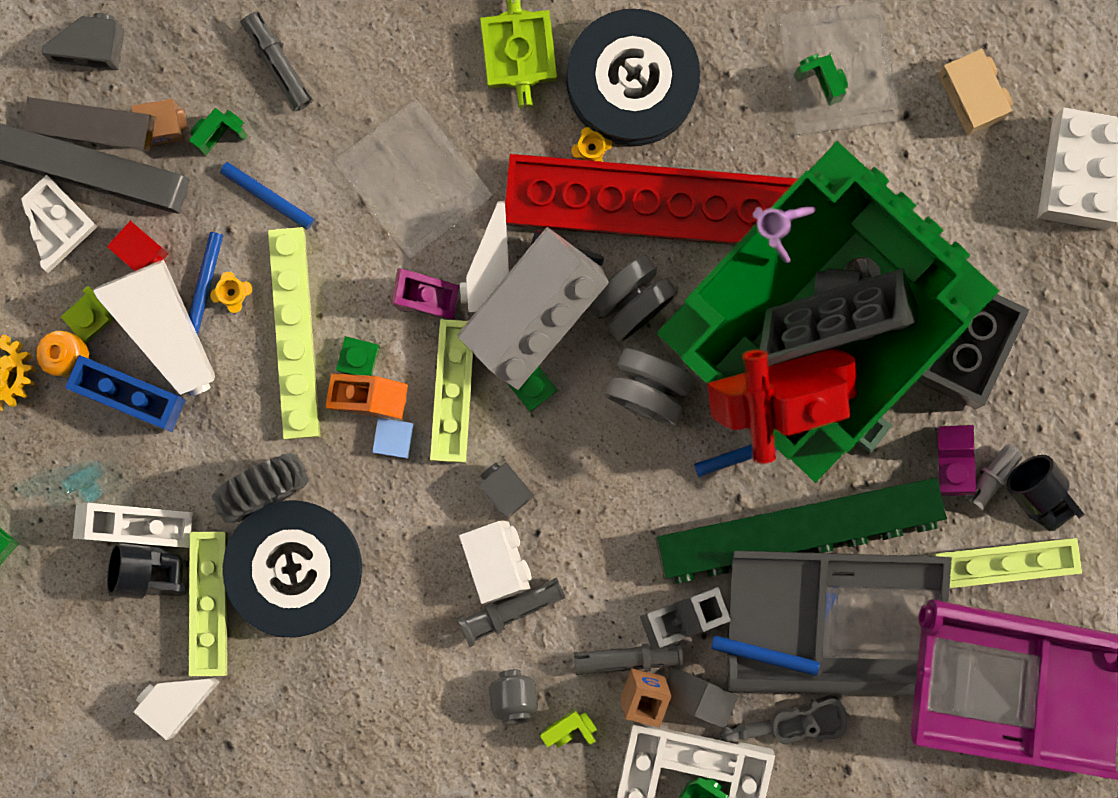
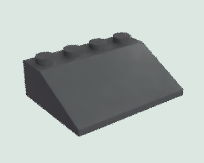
[760,268,917,365]

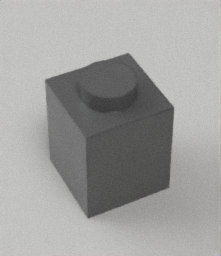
[479,462,534,519]

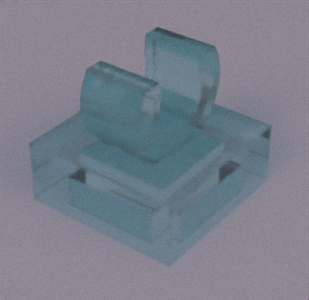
[62,460,105,503]

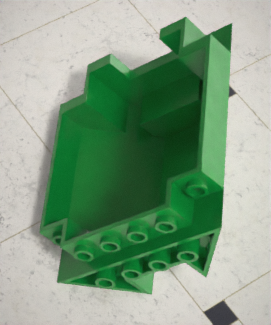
[656,141,1000,483]

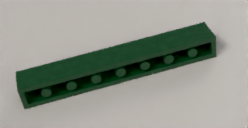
[655,477,947,585]

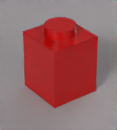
[107,220,168,271]

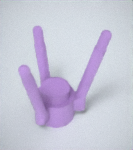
[753,206,816,263]

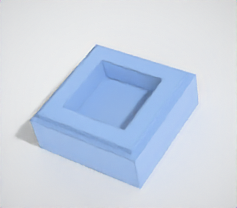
[372,418,414,459]

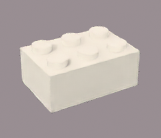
[1037,107,1118,230]

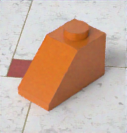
[325,373,408,419]

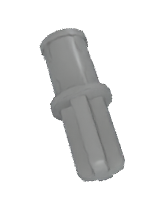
[964,444,1023,511]

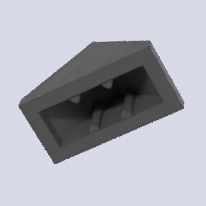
[666,667,738,728]

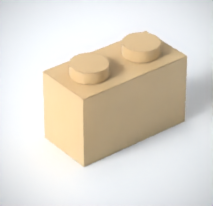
[938,49,1012,136]

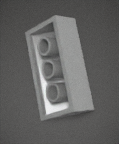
[457,227,609,390]

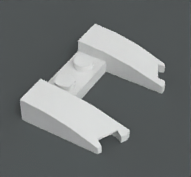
[616,721,775,798]

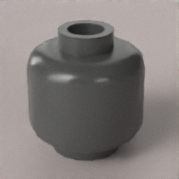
[489,669,538,725]

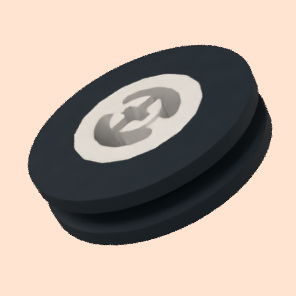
[566,9,700,146]
[223,500,362,638]

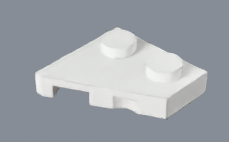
[21,175,98,273]

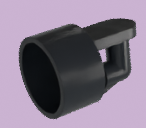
[1006,455,1085,531]
[107,542,187,599]

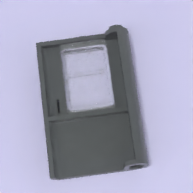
[726,550,953,697]

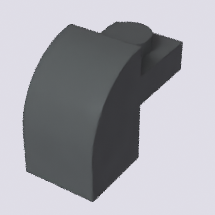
[639,587,731,650]

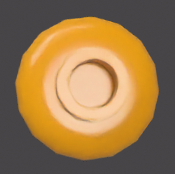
[36,330,89,378]

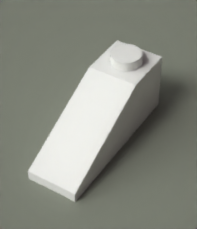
[460,201,509,312]
[73,503,193,548]

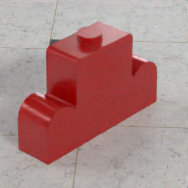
[707,347,857,435]

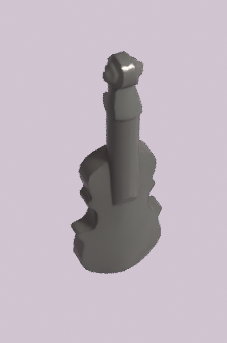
[720,696,847,744]

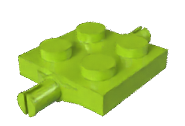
[480,0,557,109]

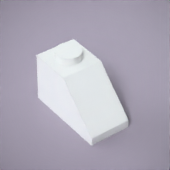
[134,678,219,740]

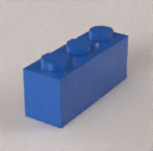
[65,355,186,432]

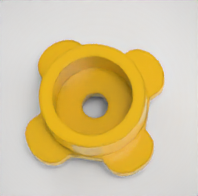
[571,127,612,162]
[210,272,252,313]

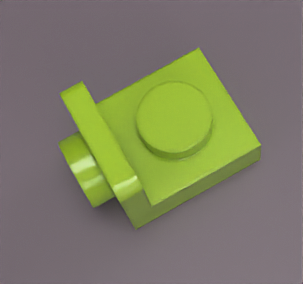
[60,286,115,344]
[539,709,597,748]

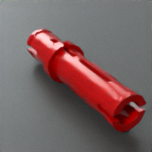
[743,350,777,464]

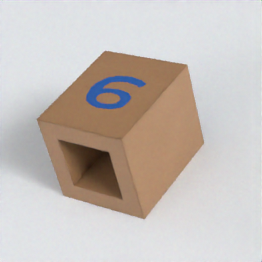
[131,99,188,146]
[620,668,671,728]

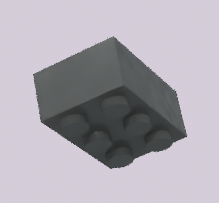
[917,294,1030,410]

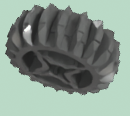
[212,453,309,523]

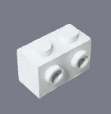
[459,521,531,604]

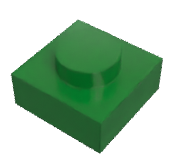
[336,336,380,376]
[508,366,558,413]

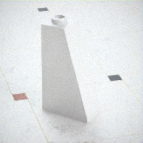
[93,259,215,396]

